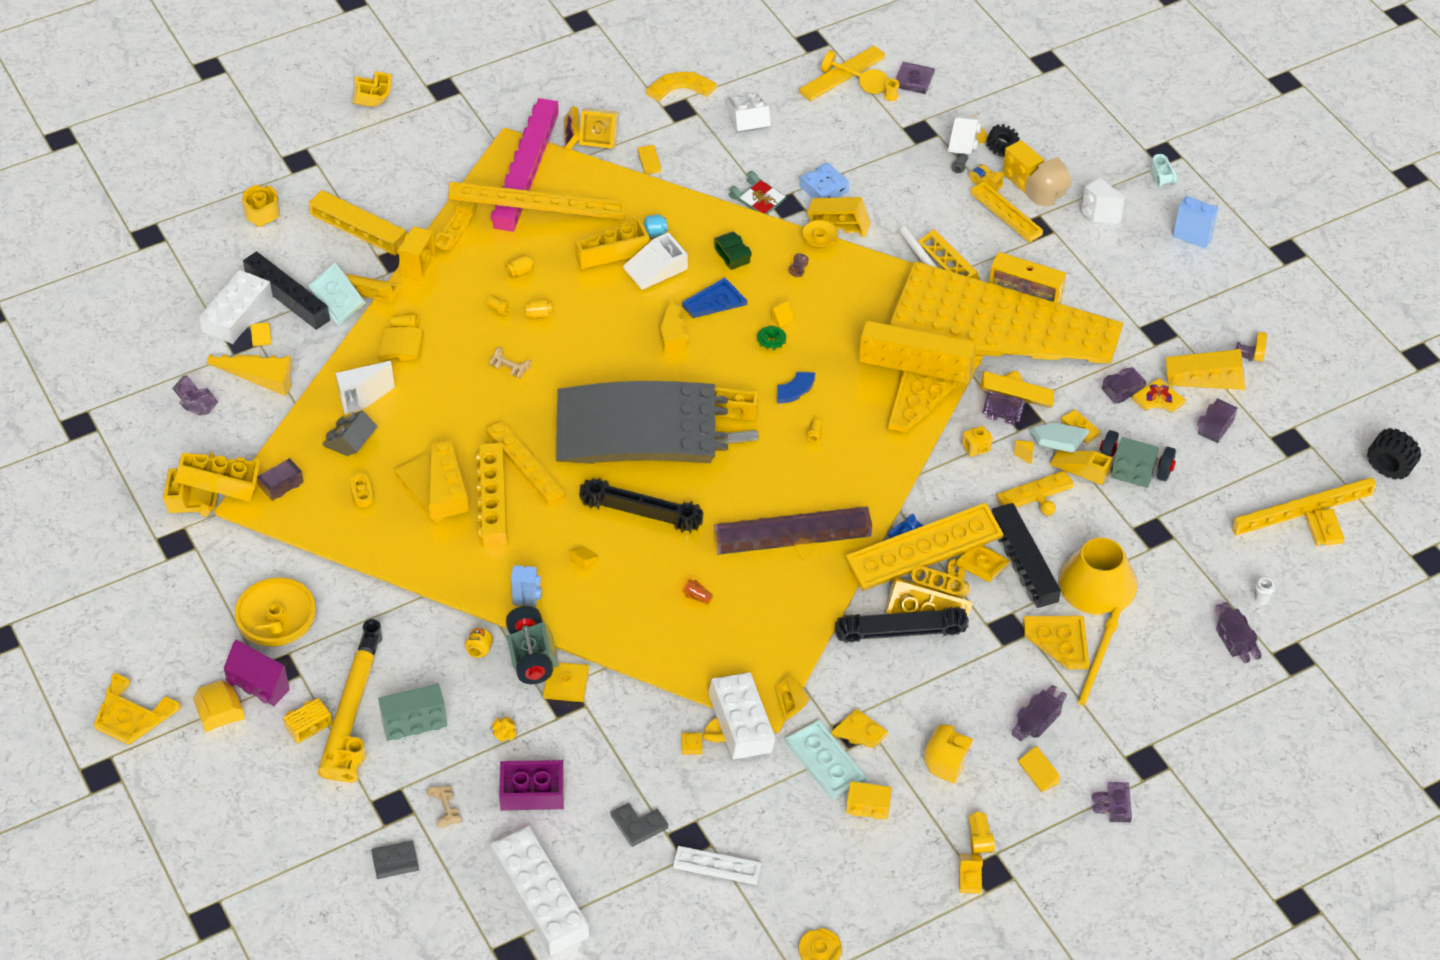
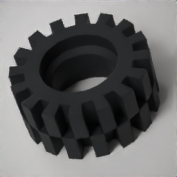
[986,124,1020,156]

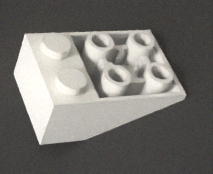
[725,92,771,131]
[623,232,688,290]
[335,361,395,414]

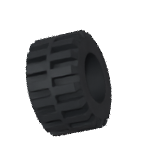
[1367,428,1421,480]

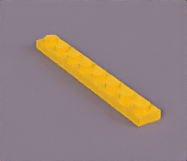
[1232,477,1376,536]

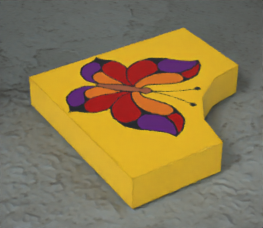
[1132,378,1186,413]

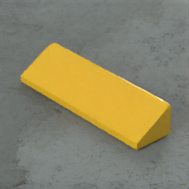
[980,371,1054,408]

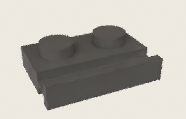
[371,840,419,879]

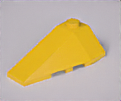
[885,577,973,617]

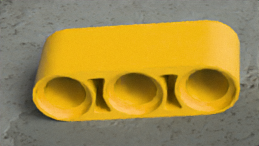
[911,566,970,598]

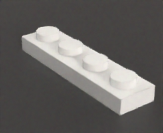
[673,846,762,885]

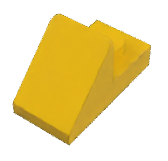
[959,854,983,894]

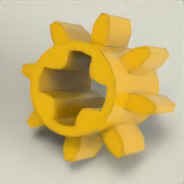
[492,716,517,742]

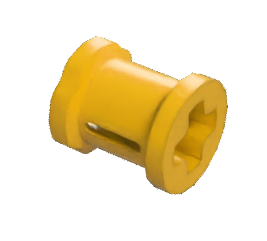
[884,78,900,101]

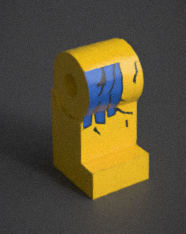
[969,164,1004,191]

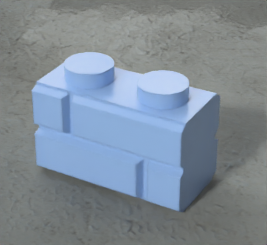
[511,565,542,607]

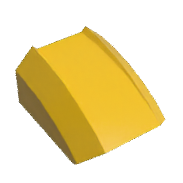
[193,680,245,733]

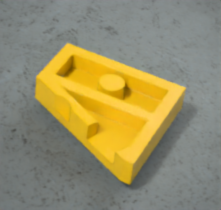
[831,708,888,748]

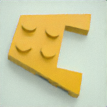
[94,672,181,745]

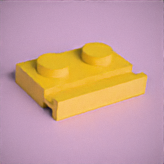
[1305,509,1345,547]

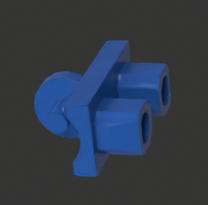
[887,513,924,538]

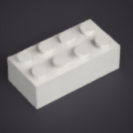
[199,270,273,344]
[708,673,775,759]

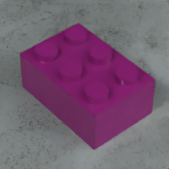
[499,760,564,811]

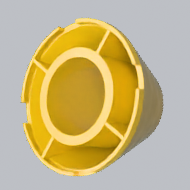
[1058,538,1138,615]

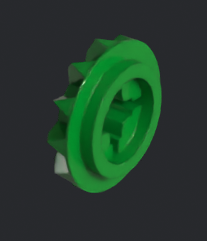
[757,326,786,351]

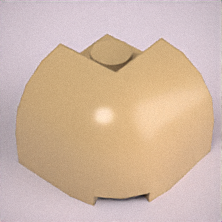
[1025,157,1071,206]

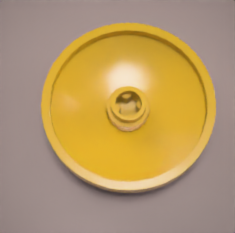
[235,577,316,647]

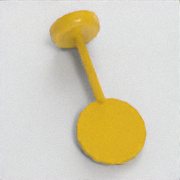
[821,50,889,94]

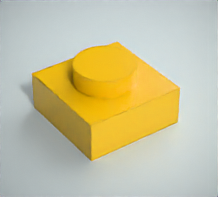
[682,732,702,755]

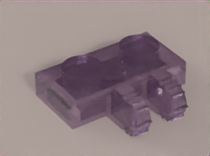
[1091,782,1132,823]

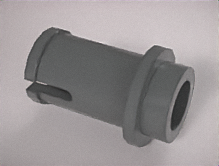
[952,153,968,173]

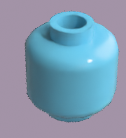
[643,214,668,239]

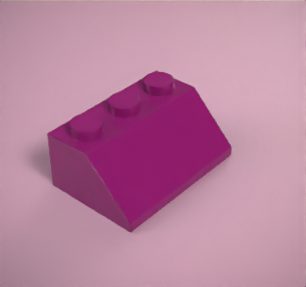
[224,639,290,707]

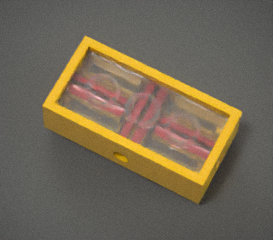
[989,252,1067,304]

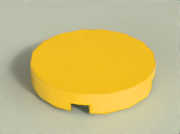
[799,928,842,960]

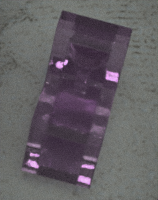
[172,375,218,415]

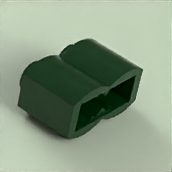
[714,231,752,270]

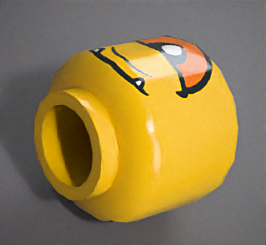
[465,628,493,658]

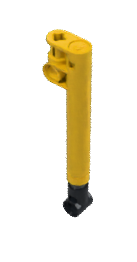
[317,619,382,783]

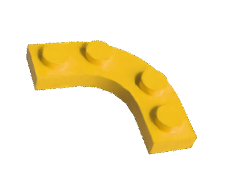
[646,71,717,101]

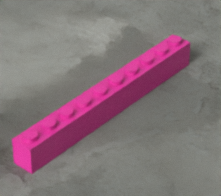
[491,98,559,232]

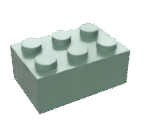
[378,683,447,741]

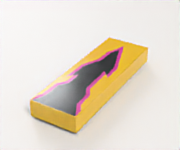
[564,106,579,150]

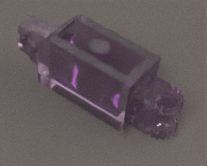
[1215,602,1262,663]
[1012,685,1067,741]

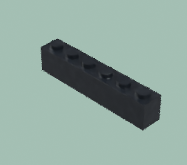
[243,251,330,330]
[991,503,1061,608]

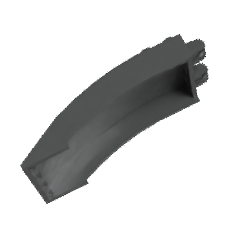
[556,381,728,464]

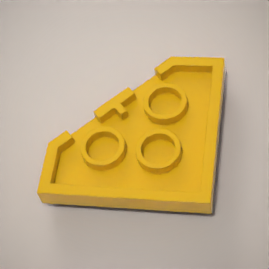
[1023,616,1089,670]

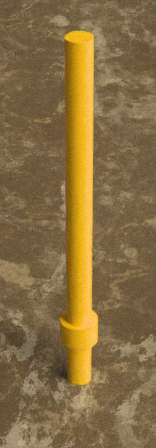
[1078,608,1121,706]

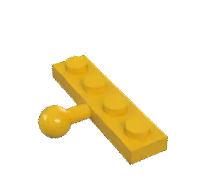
[996,470,1074,516]

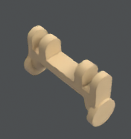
[489,347,532,379]
[426,786,462,828]

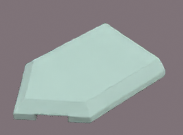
[1029,423,1089,453]

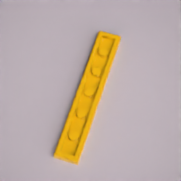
[799,45,885,101]

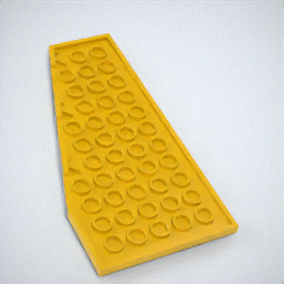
[889,261,1123,364]

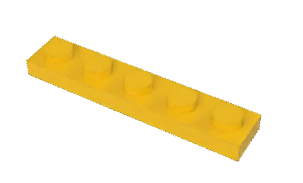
[970,181,1043,243]

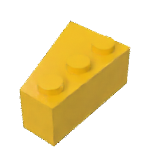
[807,197,871,237]

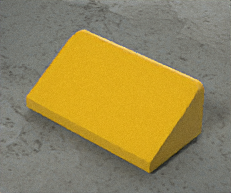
[1018,746,1060,793]

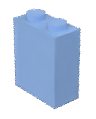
[1173,195,1219,249]

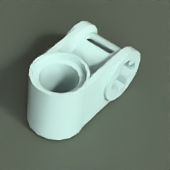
[1150,154,1177,187]

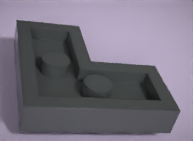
[611,803,668,847]

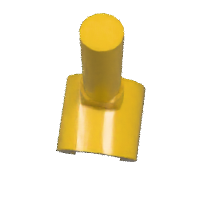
[255,620,283,634]

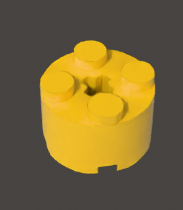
[242,185,280,227]

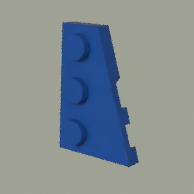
[682,278,747,318]

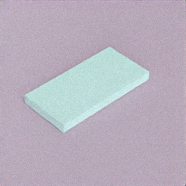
[785,720,867,801]

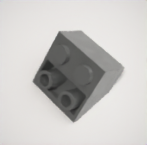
[322,410,378,456]

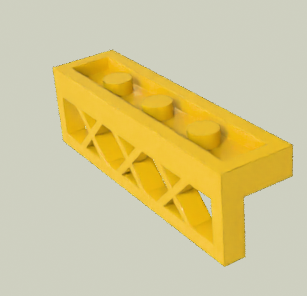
[918,229,980,280]
[345,273,401,303]

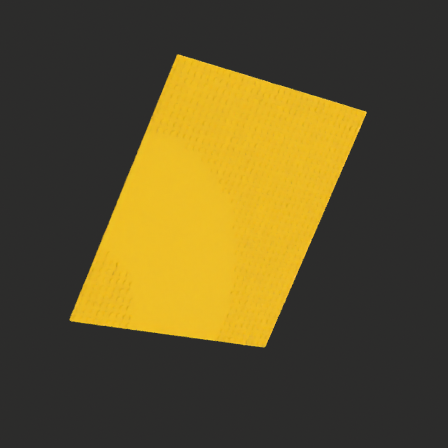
[214,128,984,733]

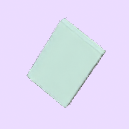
[308,263,366,326]

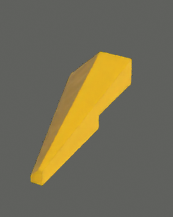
[207,354,293,396]

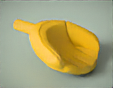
[703,717,726,743]

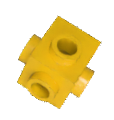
[962,425,993,458]

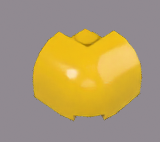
[352,71,392,107]
[923,725,973,784]

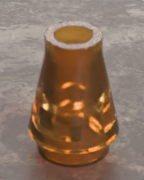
[682,579,713,605]

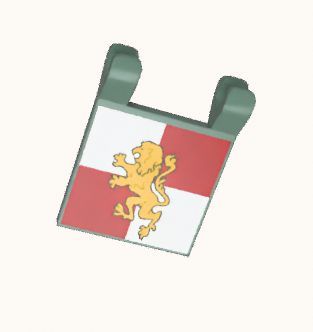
[728,171,787,215]

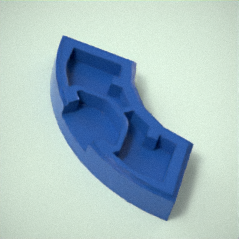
[777,372,815,403]

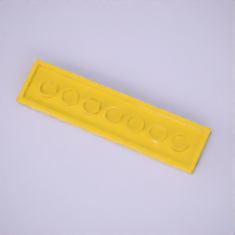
[845,502,1004,592]

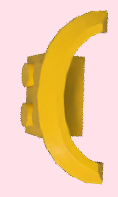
[163,452,218,517]

